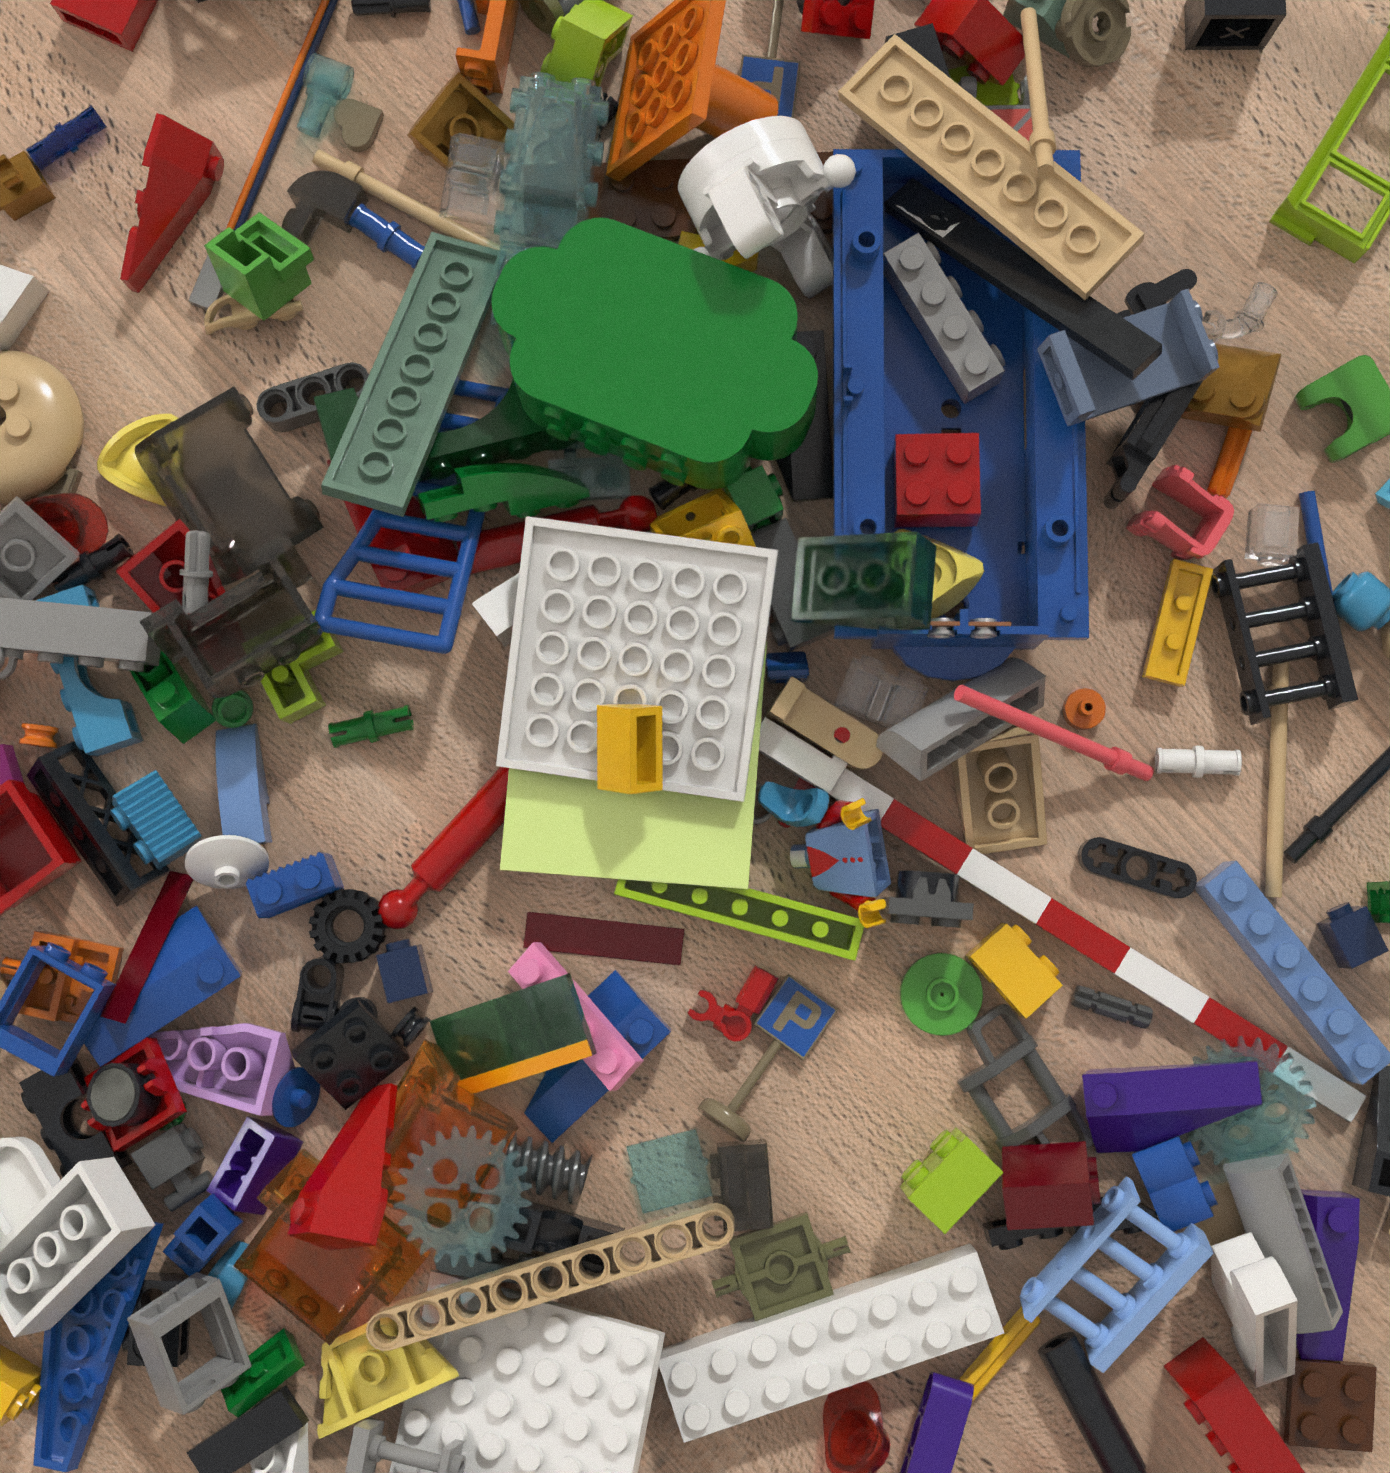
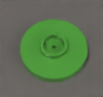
[900,953,983,1036]

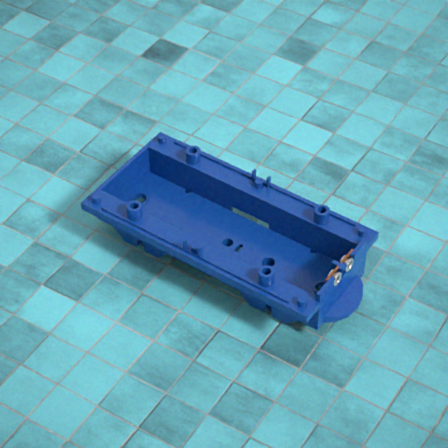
[832,149,1089,682]

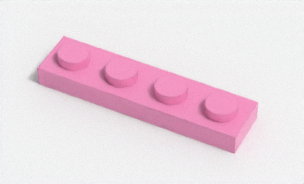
[508,942,644,1091]

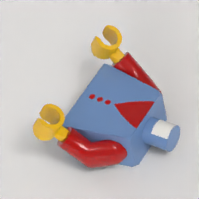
[790,798,891,928]

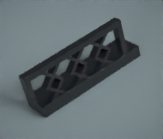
[26,741,170,907]

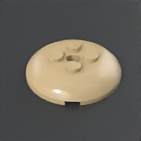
[0,350,84,504]

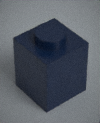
[1317,902,1389,969]
[376,939,433,1003]

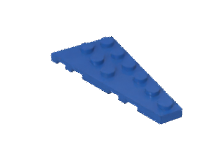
[33,1222,164,1472]

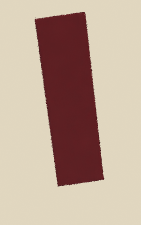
[100,871,194,1024]
[523,912,684,966]

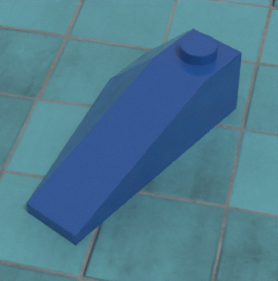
[84,905,242,1067]
[524,970,671,1143]

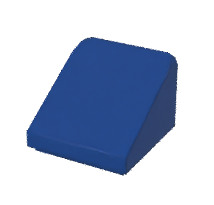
[766,651,809,684]

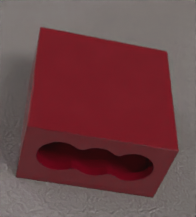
[1002,1141,1101,1230]

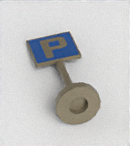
[739,0,801,118]
[697,974,838,1143]

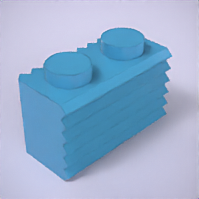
[110,770,202,870]

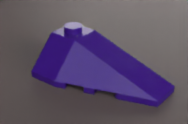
[1082,1061,1262,1153]
[1296,1189,1360,1361]

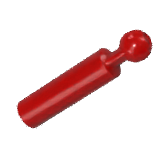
[456,495,657,575]
[378,767,509,929]

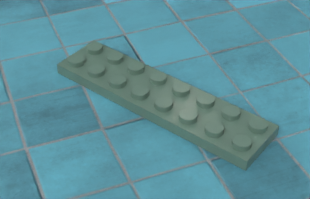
[321,232,507,517]

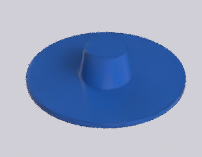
[272,1066,320,1127]

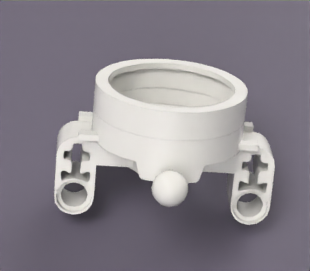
[678,116,856,299]

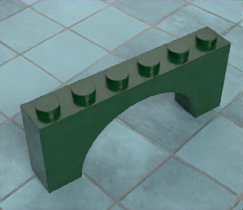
[314,379,578,501]

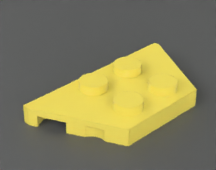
[317,1317,459,1439]

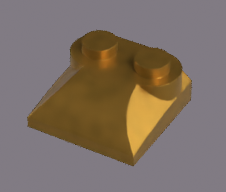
[407,72,519,189]
[1181,343,1281,432]

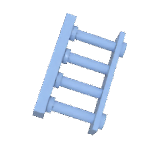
[1019,1176,1213,1373]

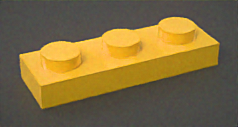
[1142,559,1213,687]

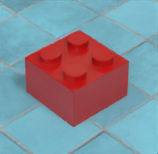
[893,433,981,528]

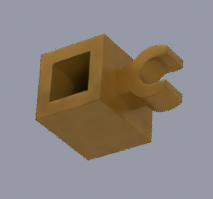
[0,151,56,221]

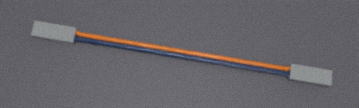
[188,0,338,310]

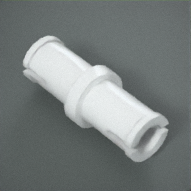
[1155,746,1242,778]

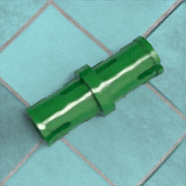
[328,705,414,748]

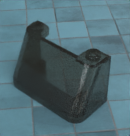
[134,386,324,585]

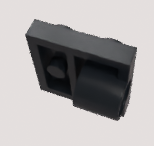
[292,998,410,1110]

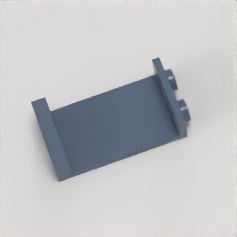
[1037,289,1220,426]

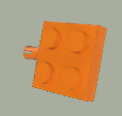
[0,931,124,1024]

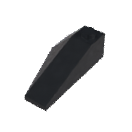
[775,330,833,502]

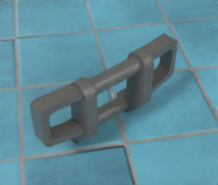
[957,1004,1094,1152]

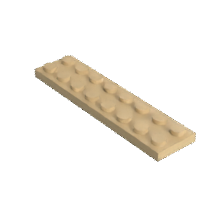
[838,34,1145,300]

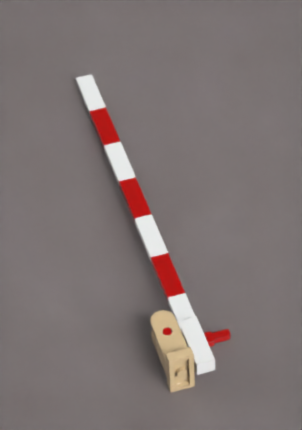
[759,676,1367,1122]

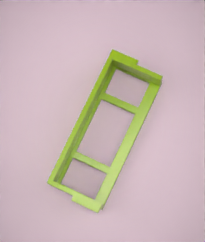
[1269,24,1390,264]

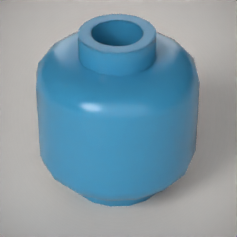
[1331,571,1390,632]

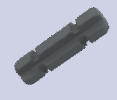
[1071,985,1153,1029]

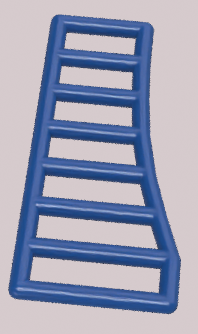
[313,380,509,654]

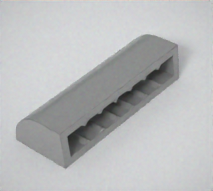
[876,657,1046,781]
[1223,1153,1343,1334]

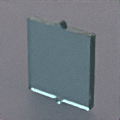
[626,1128,713,1214]

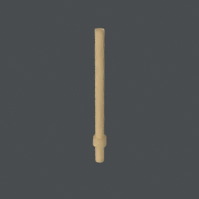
[1020,7,1056,178]
[312,149,516,265]
[1265,662,1293,898]

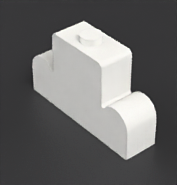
[1211,1232,1298,1388]

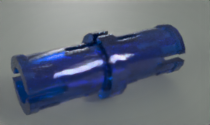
[26,105,107,171]

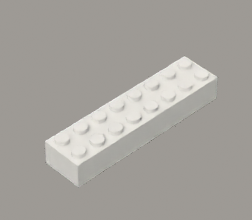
[659,1244,1004,1443]

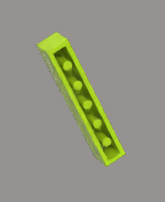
[614,879,864,961]

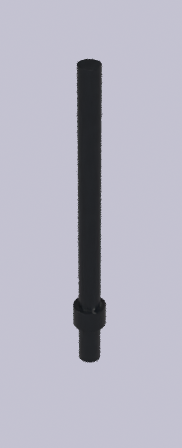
[1283,746,1390,864]

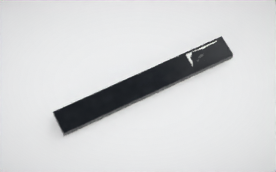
[884,178,1163,380]

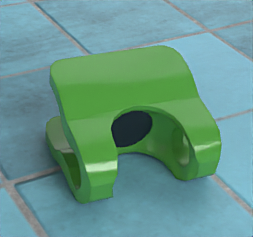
[1294,355,1390,463]

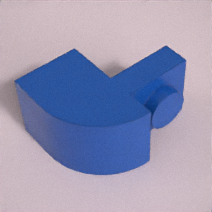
[162,1193,244,1277]

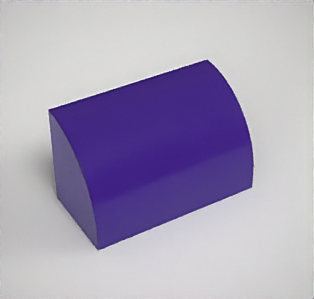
[206,1116,304,1215]

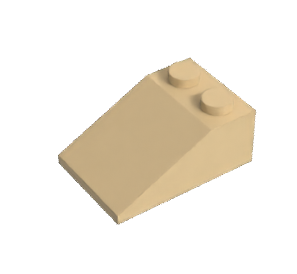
[951,725,1047,854]

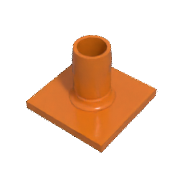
[606,0,778,181]

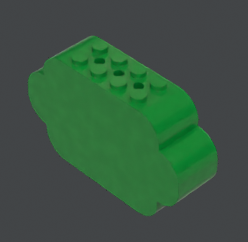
[491,218,818,490]

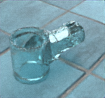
[297,53,354,138]

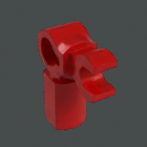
[687,965,779,1042]

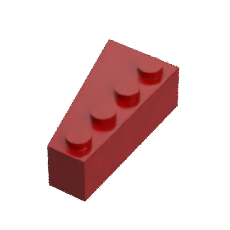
[1163,1337,1305,1473]

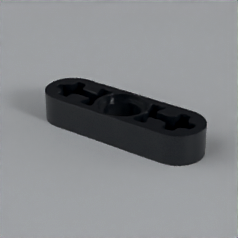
[1078,837,1197,899]

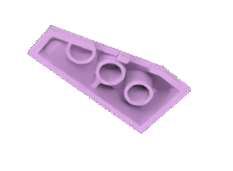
[148,1023,295,1116]

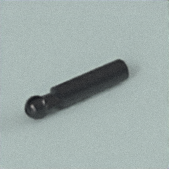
[1038,1332,1146,1473]

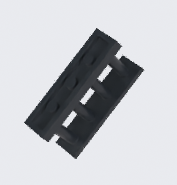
[1211,542,1359,725]

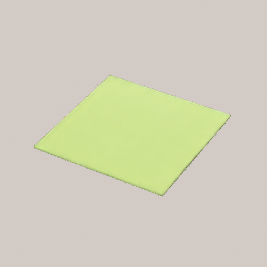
[500,642,767,889]

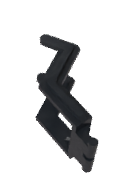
[1103,269,1203,509]

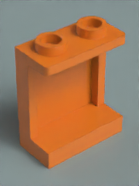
[455,0,519,96]

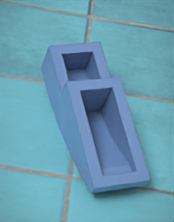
[215,724,272,845]

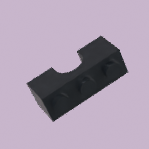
[19,1057,133,1177]
[490,1194,625,1273]

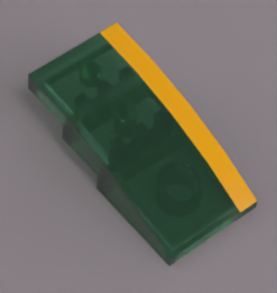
[430,973,597,1099]

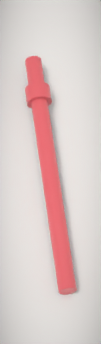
[954,685,1154,781]

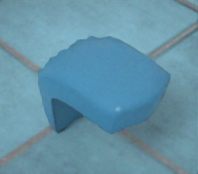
[758,781,830,827]
[208,1241,258,1310]

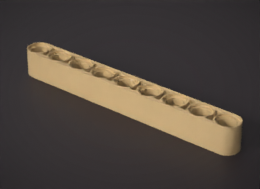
[366,1203,735,1351]

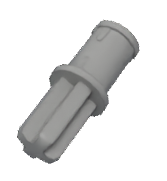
[180,530,213,614]

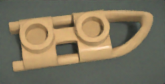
[204,295,303,335]

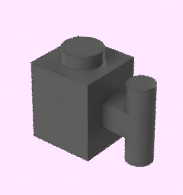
[131,1123,213,1212]

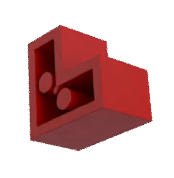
[914,0,1025,86]

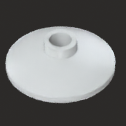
[185,835,269,889]

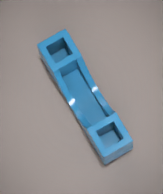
[36,584,143,757]

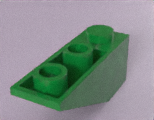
[130,640,216,744]

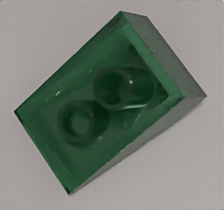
[791,532,936,631]

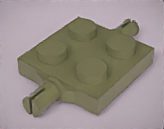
[712,1212,851,1321]

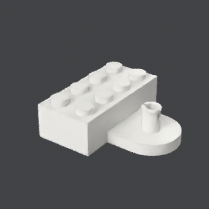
[0,1136,155,1338]

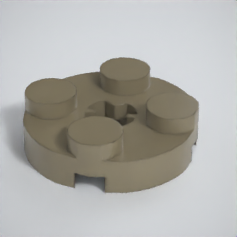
[1055,0,1131,68]

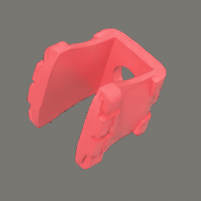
[1126,465,1234,561]

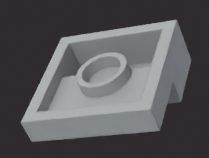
[0,496,79,600]

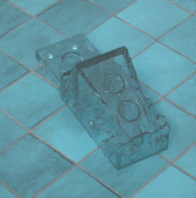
[490,72,610,326]

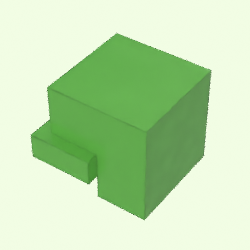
[204,212,315,321]

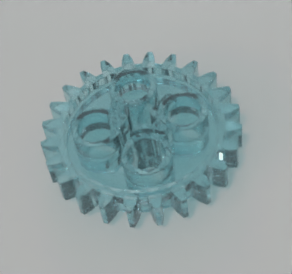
[1186,1036,1316,1165]
[393,1126,532,1267]

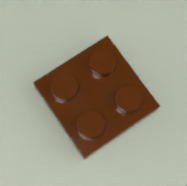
[1284,1357,1377,1452]

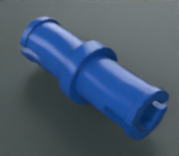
[349,203,425,269]

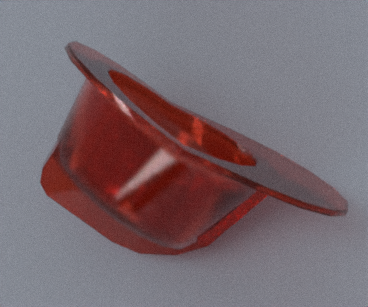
[24,493,109,555]
[823,1381,891,1473]

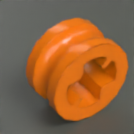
[19,723,59,749]

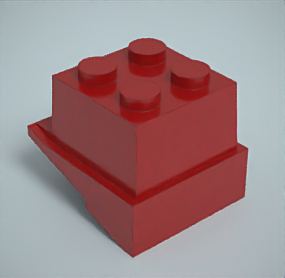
[0,779,82,916]

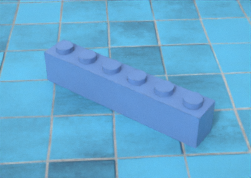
[1195,860,1390,1085]

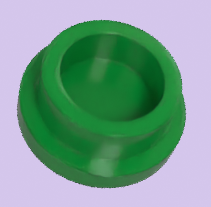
[212,687,253,728]

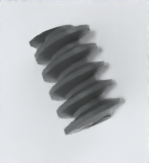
[501,1131,593,1205]

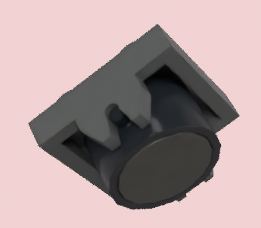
[881,870,974,928]

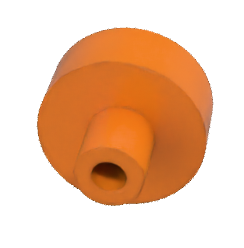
[1062,688,1106,730]

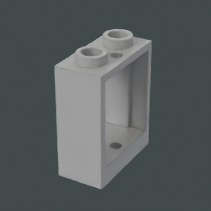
[127,1272,252,1415]

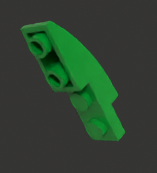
[417,463,590,522]

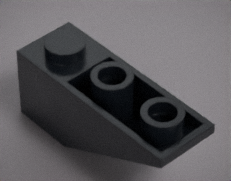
[1352,1066,1390,1197]

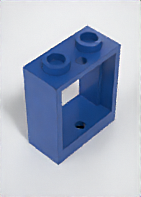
[0,942,116,1077]

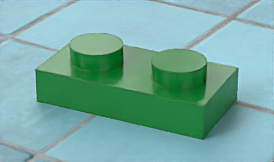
[221,1328,305,1418]

